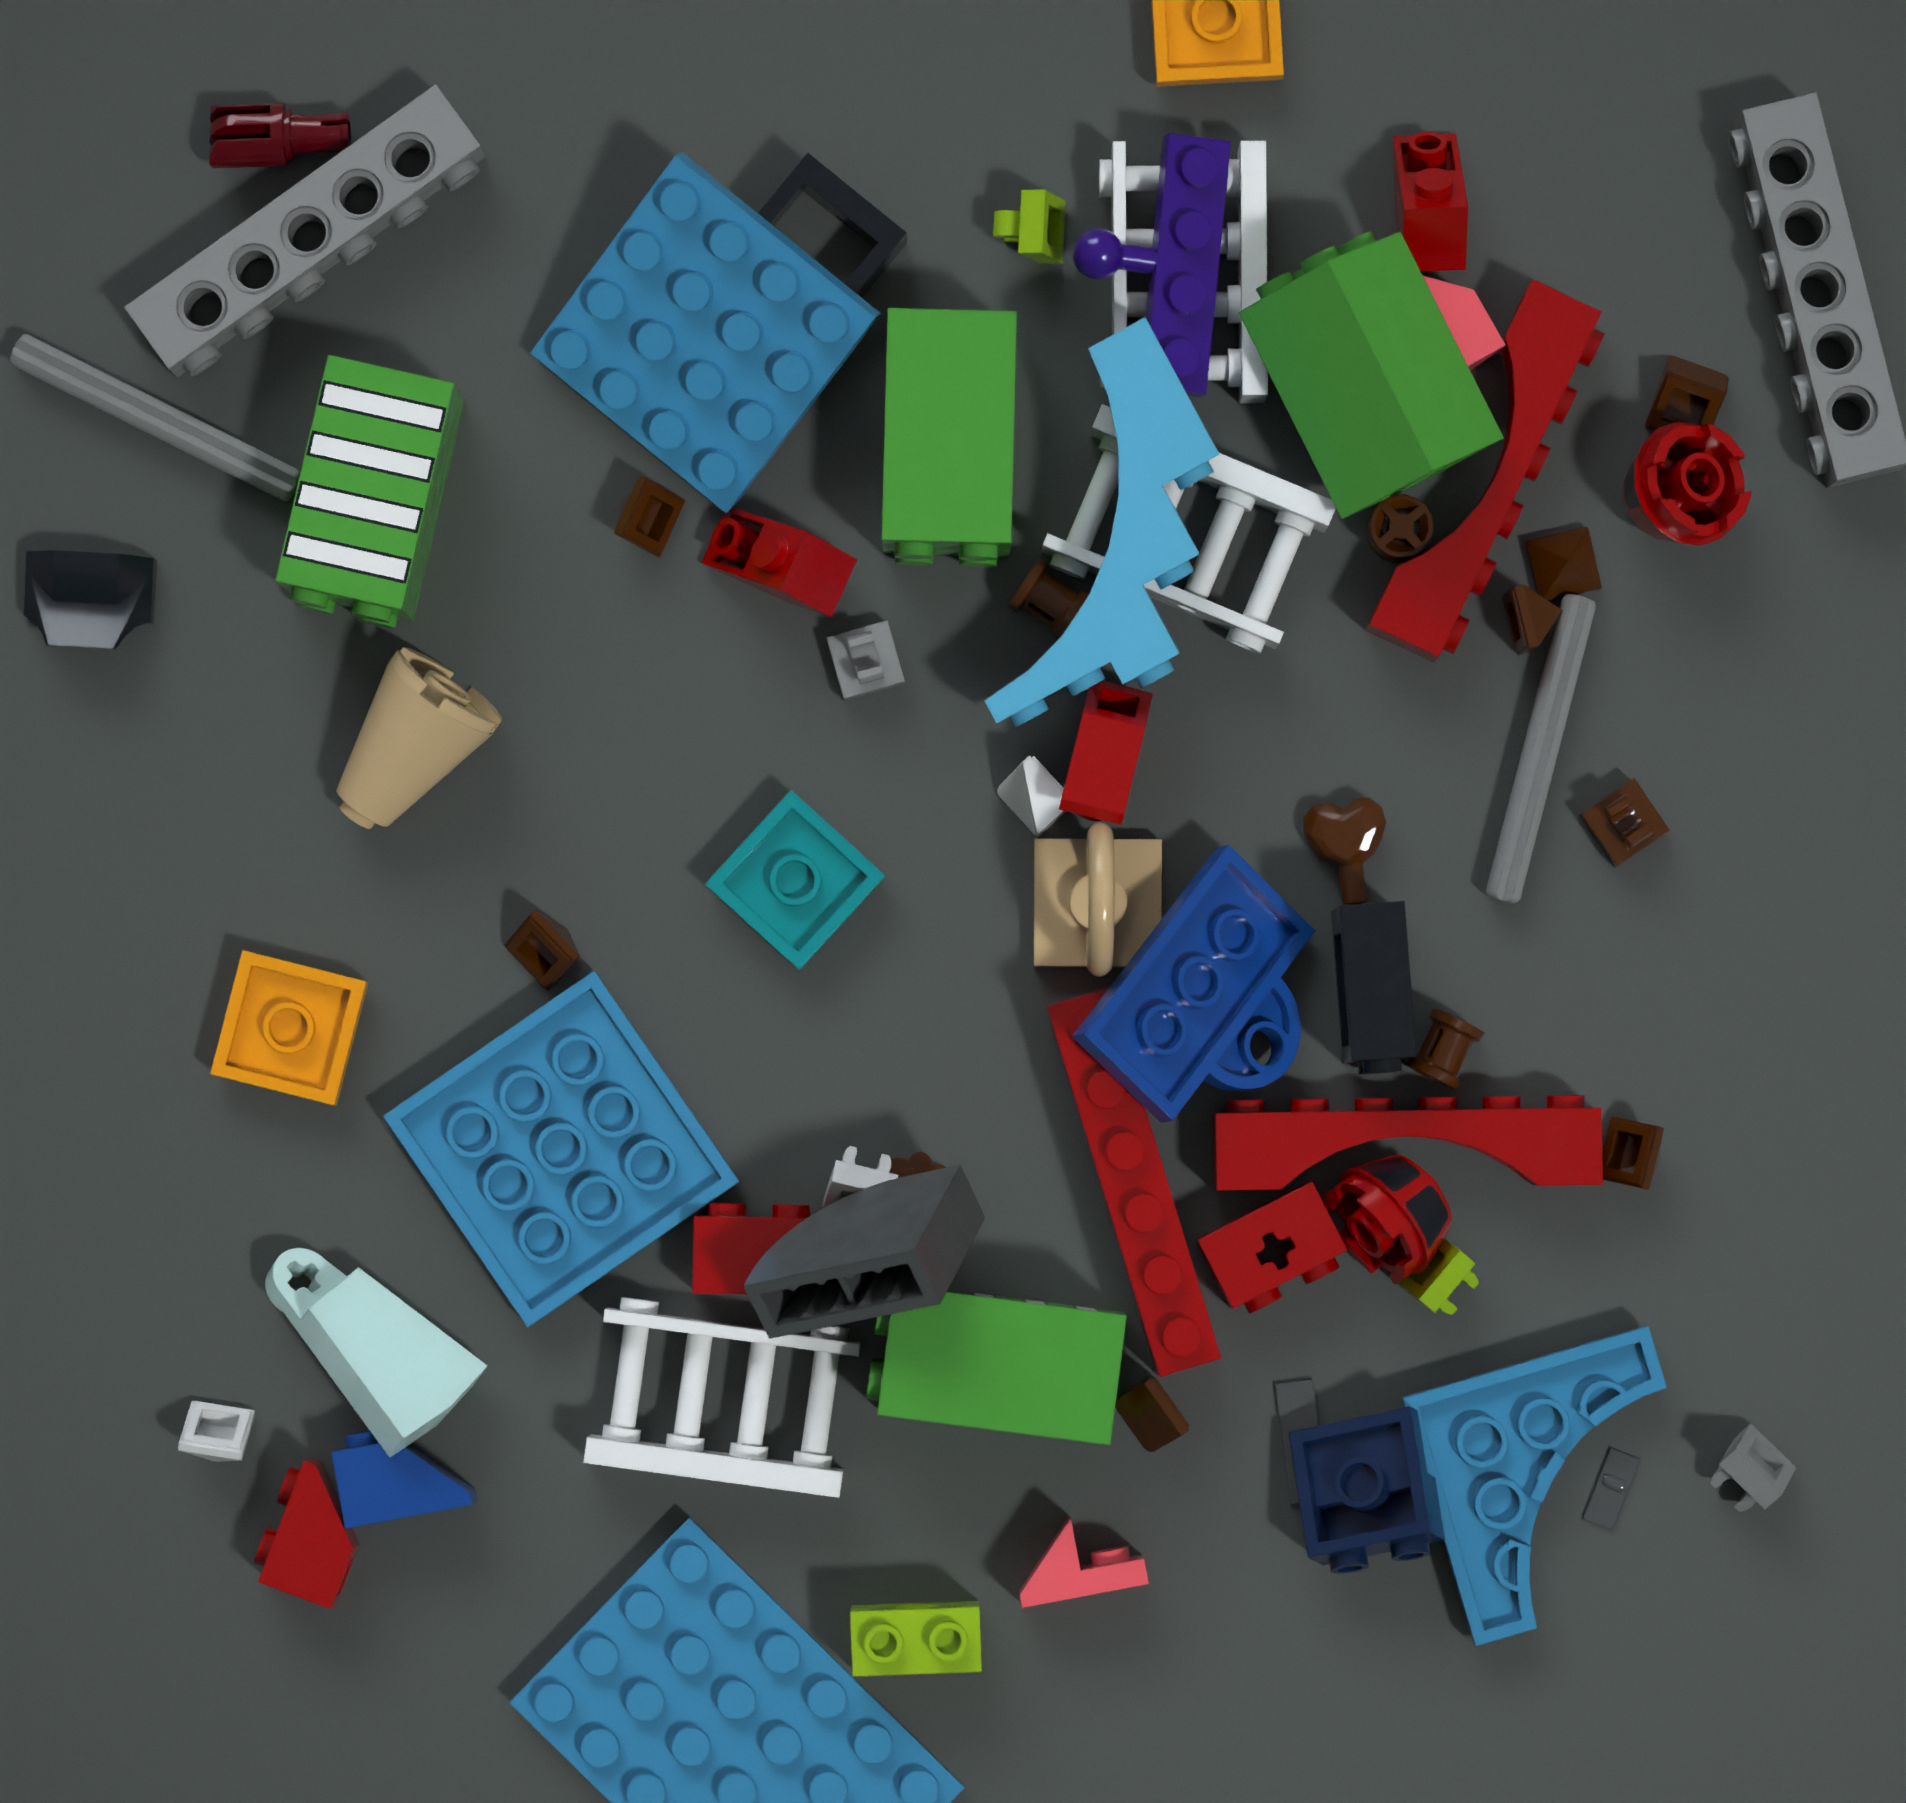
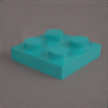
[705,790,886,971]

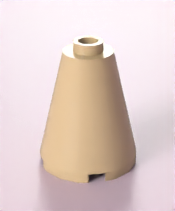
[336,647,502,829]

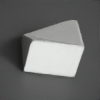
[997,755,1066,838]

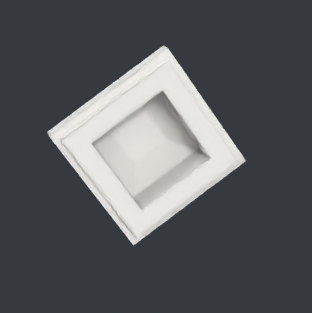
[178,1400,255,1462]

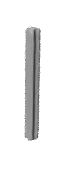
[10,334,300,501]
[1486,594,1596,904]

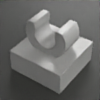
[826,620,905,701]
[1710,1423,1796,1512]

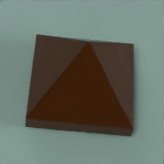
[614,476,685,558]
[1525,527,1602,601]
[1502,584,1562,655]
[504,910,580,990]
[1602,1116,1664,1190]

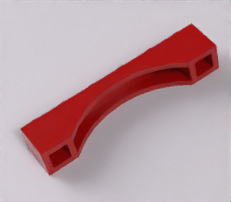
[1365,279,1605,663]
[1046,987,1222,1377]
[1212,1095,1603,1191]

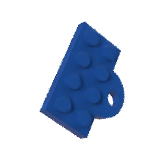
[1072,845,1315,1123]

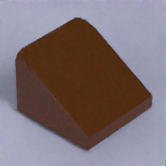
[1645,356,1729,430]
[1115,1375,1190,1452]

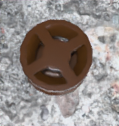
[1366,494,1434,563]

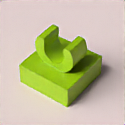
[993,189,1066,264]
[1389,1239,1479,1315]

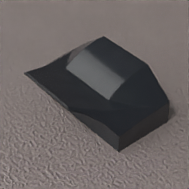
[24,550,157,650]

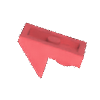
[1019,1516,1149,1608]

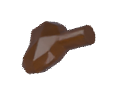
[1303,797,1386,904]

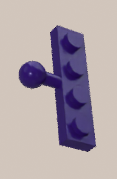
[1072,133,1231,397]

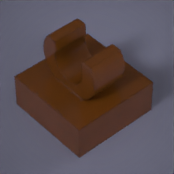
[1579,778,1670,867]

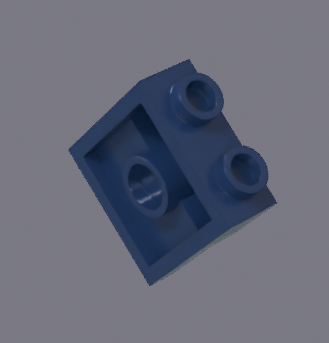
[1289,1406,1445,1574]

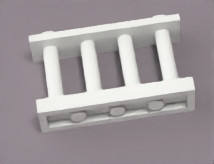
[1099,141,1268,404]
[1042,404,1336,654]
[583,1297,861,1498]

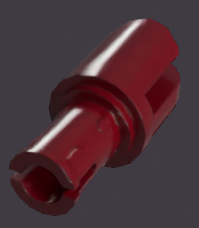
[209,103,351,169]

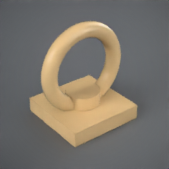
[1033,822,1162,977]

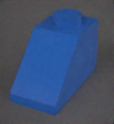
[331,1431,477,1529]

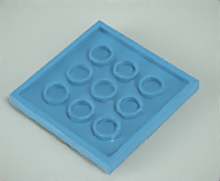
[530,152,881,513]
[383,971,740,1327]

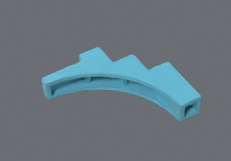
[985,317,1220,727]

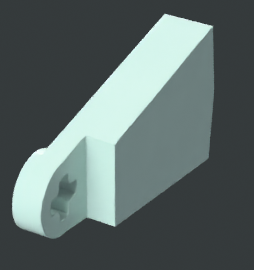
[265,1248,487,1458]

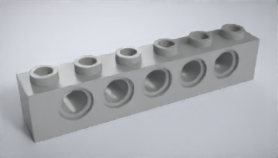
[124,84,485,378]
[1728,92,1906,488]

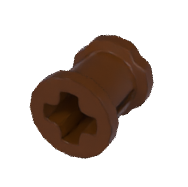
[1007,559,1089,639]
[1405,1008,1484,1090]

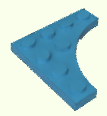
[1401,1325,1667,1646]

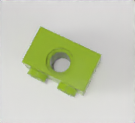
[850,1601,982,1677]

